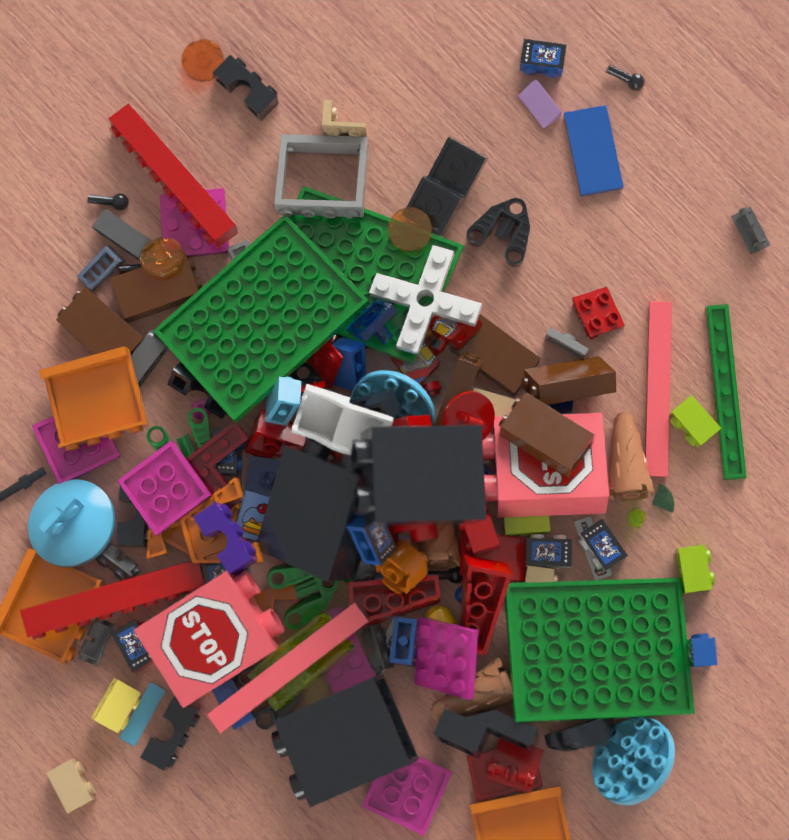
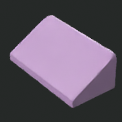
[518,79,562,129]

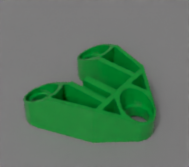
[146,408,211,458]
[267,563,339,630]

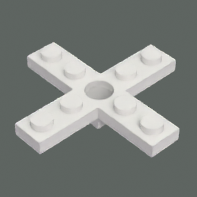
[369,245,482,355]

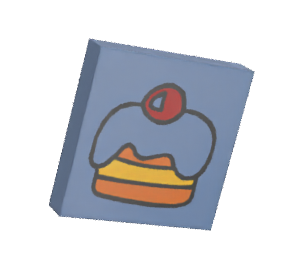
[235,490,270,540]

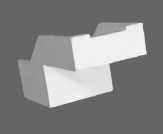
[291,384,393,456]

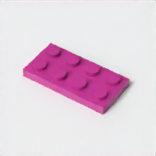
[301,606,376,694]

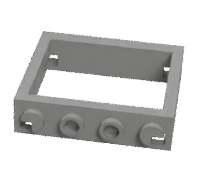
[274,134,369,219]

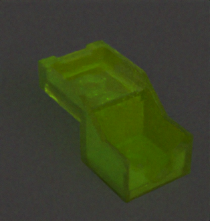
[247,612,355,711]

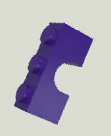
[193,502,257,576]

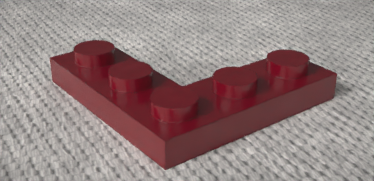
[186,421,250,510]

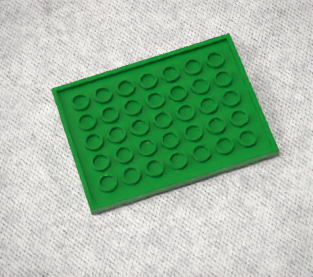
[288,186,464,365]
[153,214,370,423]
[504,578,695,722]

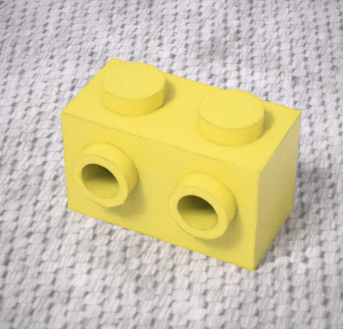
[91,678,141,733]

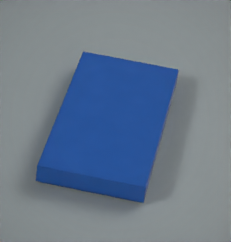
[564,105,624,197]

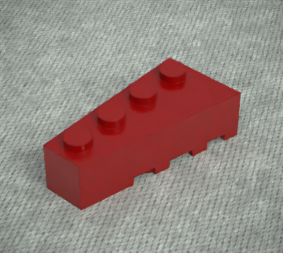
[459,503,500,556]
[460,554,512,656]
[348,575,441,631]

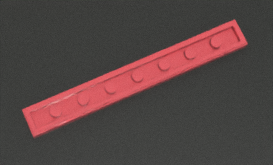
[645,301,672,478]
[207,603,369,733]

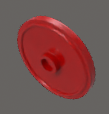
[442,391,495,440]

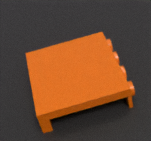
[39,346,149,451]
[0,548,105,664]
[469,785,571,840]

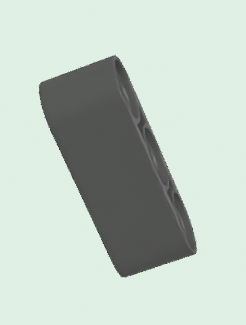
[91,209,155,262]
[131,330,169,388]

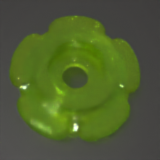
[627,507,647,529]

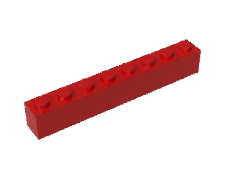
[108,103,238,249]
[20,560,205,640]

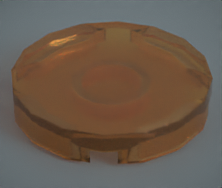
[181,39,224,82]
[388,207,432,252]
[140,237,184,277]

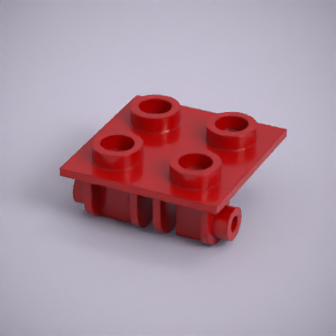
[572,287,625,340]
[306,335,344,388]
[486,738,544,793]

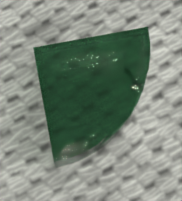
[651,483,674,513]

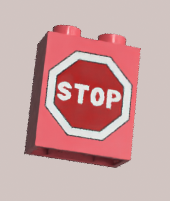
[482,413,609,518]
[134,570,285,708]

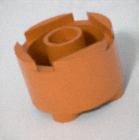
[375,538,428,594]

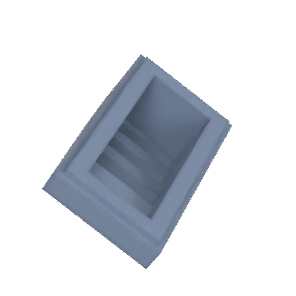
[77,245,125,292]

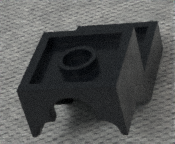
[402,137,489,236]
[434,709,539,759]

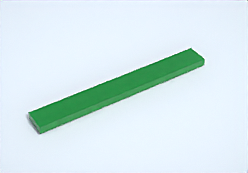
[705,304,747,481]

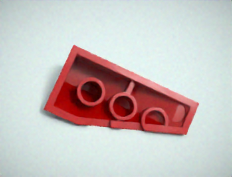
[244,409,334,460]

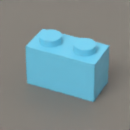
[265,377,301,426]

